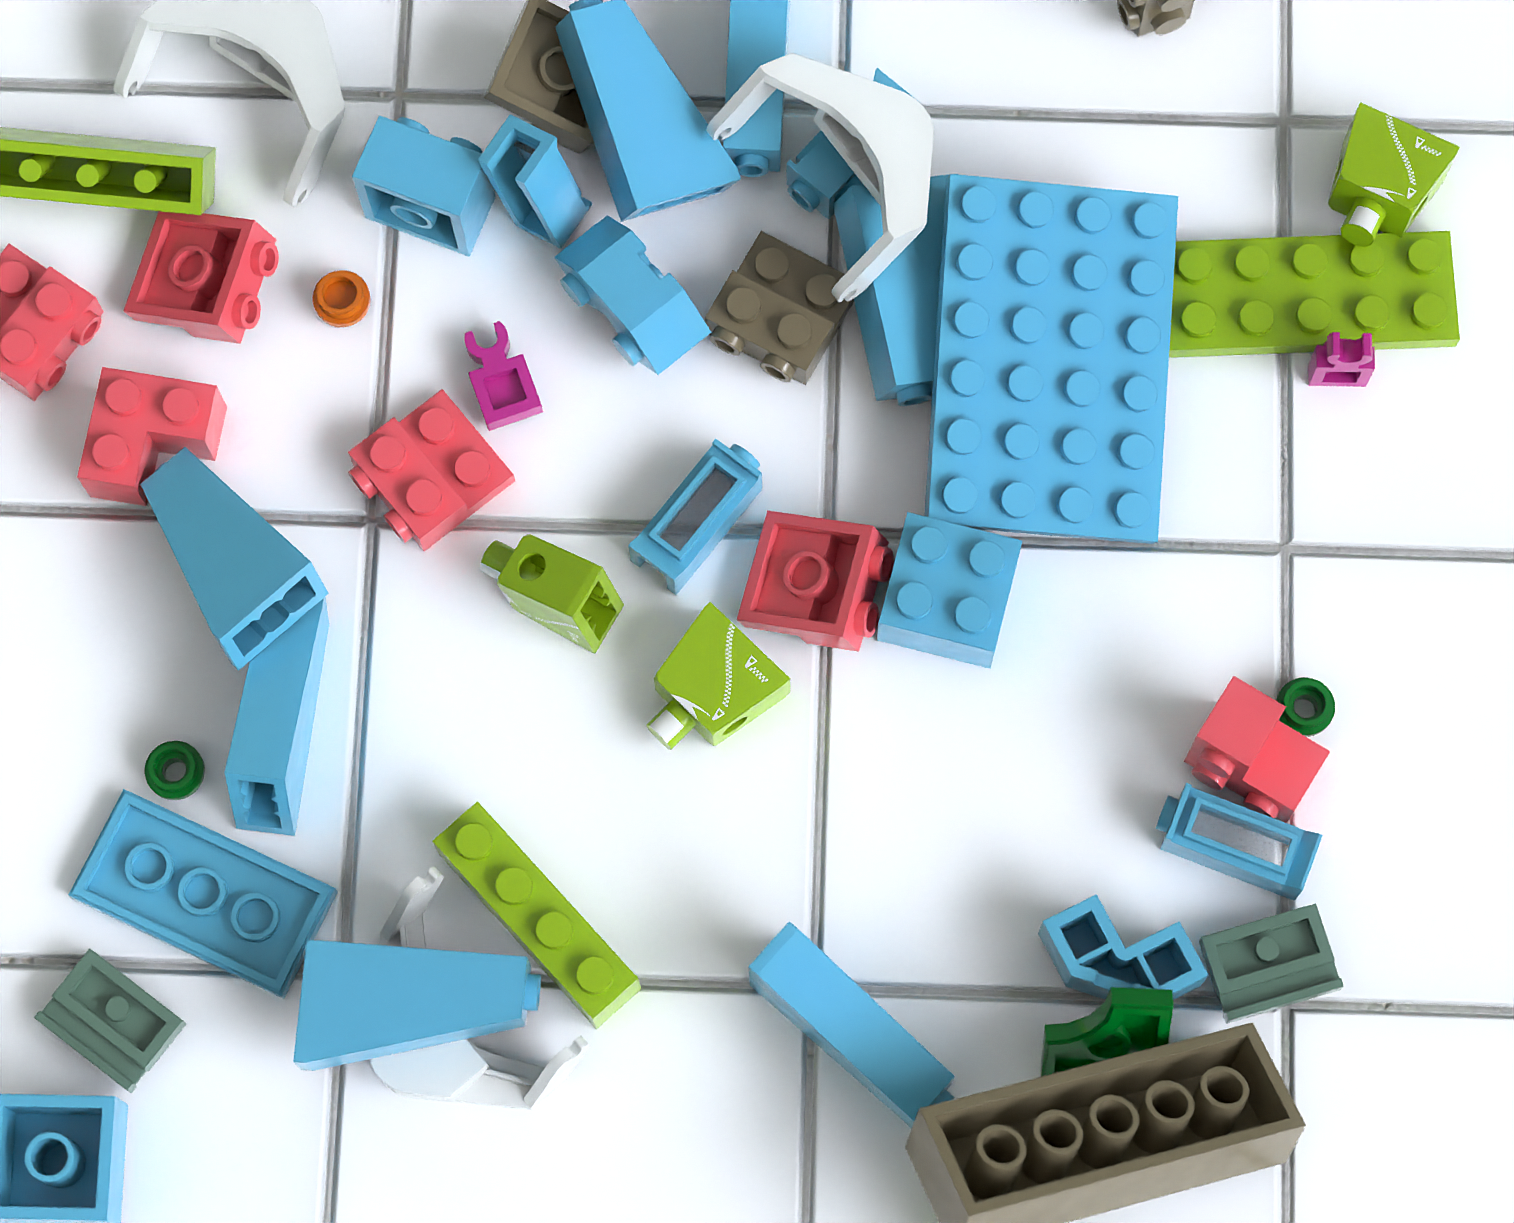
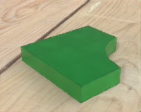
[1040,987,1174,1077]

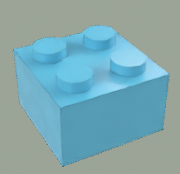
[352,115,496,257]
[877,512,1023,669]
[0,1094,128,1223]

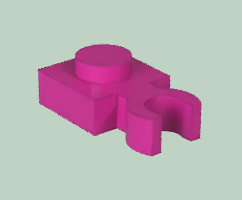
[464,321,543,431]
[1308,332,1375,387]

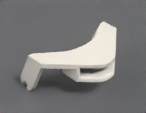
[114,0,345,207]
[706,53,934,303]
[370,867,590,1110]

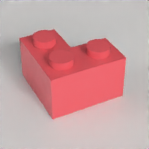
[77,367,227,506]
[1184,675,1330,823]

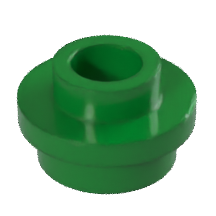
[1276,677,1335,737]
[144,741,205,800]

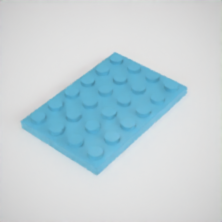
[924,174,1178,544]

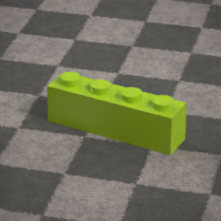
[0,127,216,215]
[432,801,641,1029]

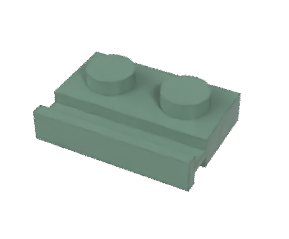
[1199,903,1344,1024]
[34,948,187,1094]

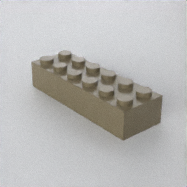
[905,1022,1306,1223]

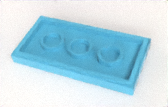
[68,789,338,999]

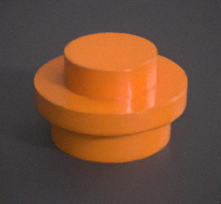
[312,270,371,327]

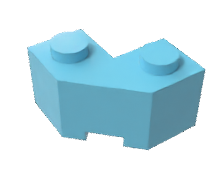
[554,215,711,375]
[1038,894,1209,1000]

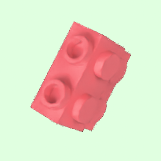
[123,211,279,344]
[0,243,104,402]
[348,389,515,552]
[736,510,894,652]

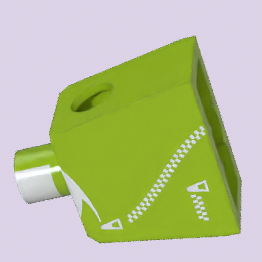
[1328,102,1460,246]
[480,534,624,654]
[646,602,791,750]

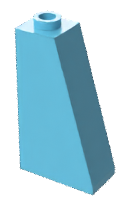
[555,0,741,222]
[723,0,790,177]
[833,174,950,406]
[141,447,329,671]
[224,597,329,836]
[748,921,955,1128]
[293,939,541,1071]

